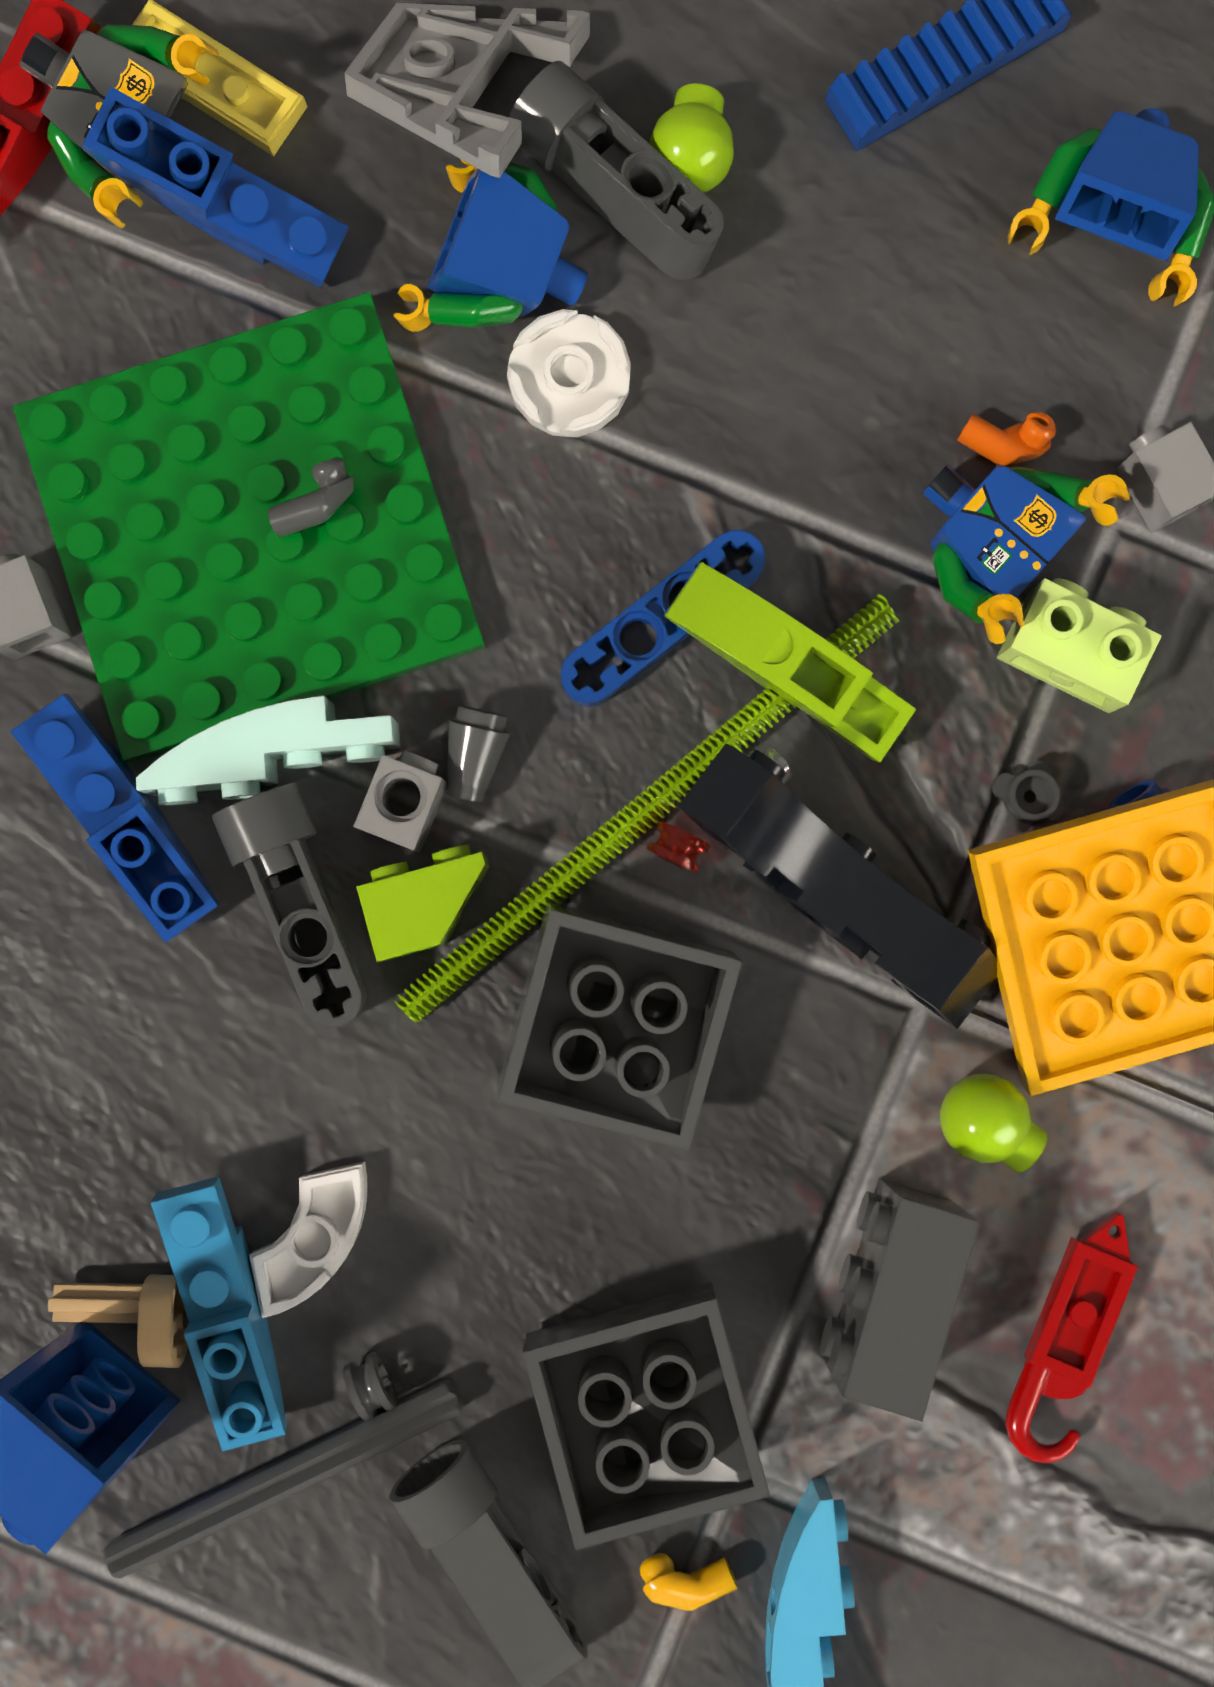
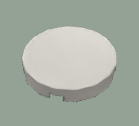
[507,309,631,437]

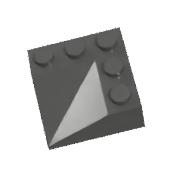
[497,902,742,1151]
[523,1282,770,1551]

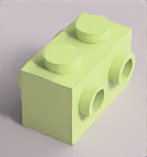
[996,578,1162,713]

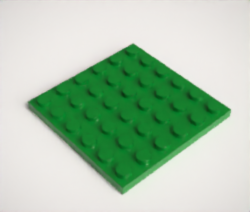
[12,292,486,763]

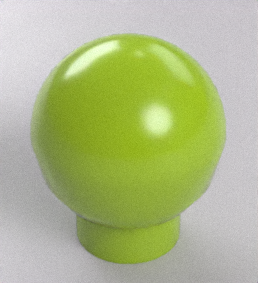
[649,83,734,193]
[940,1073,1048,1173]

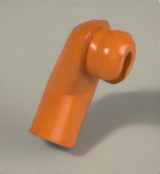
[956,412,1056,467]

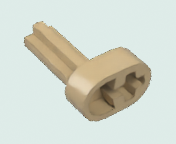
[48,1274,189,1368]

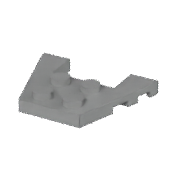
[344,3,590,178]

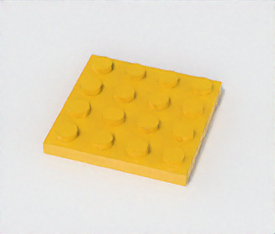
[967,779,1214,1096]

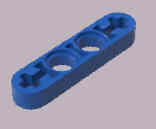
[561,530,765,707]

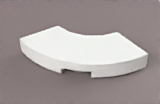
[249,1161,367,1318]

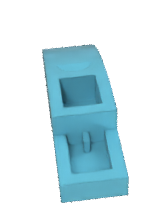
[765,1478,855,1687]

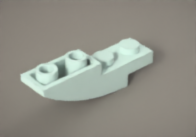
[136,696,401,805]

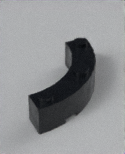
[678,743,997,1029]

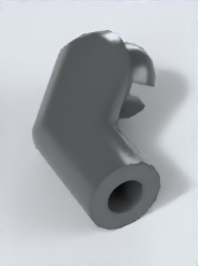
[268,457,354,537]

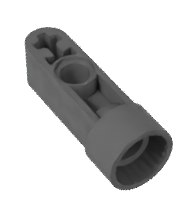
[509,61,724,280]
[211,783,367,1028]
[389,1439,588,1687]

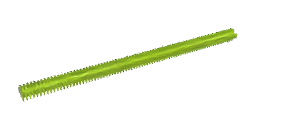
[394,594,900,1024]

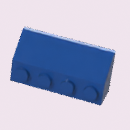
[0,1322,181,1555]

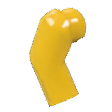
[639,1553,739,1611]

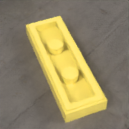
[132,0,307,157]

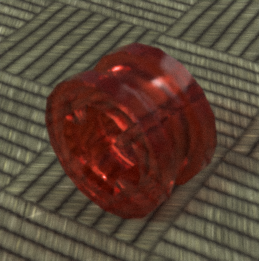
[646,821,711,874]

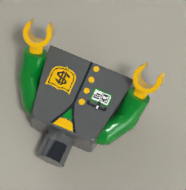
[20,24,219,228]

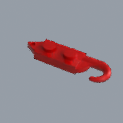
[1005,1212,1138,1463]

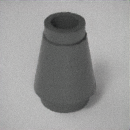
[446,706,511,802]

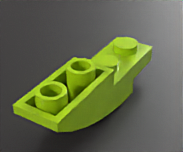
[664,562,916,762]

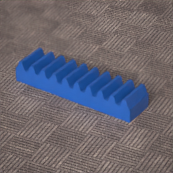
[825,0,1072,152]

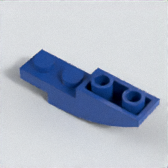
[83,87,349,289]
[10,693,219,943]

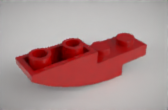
[0,0,102,216]

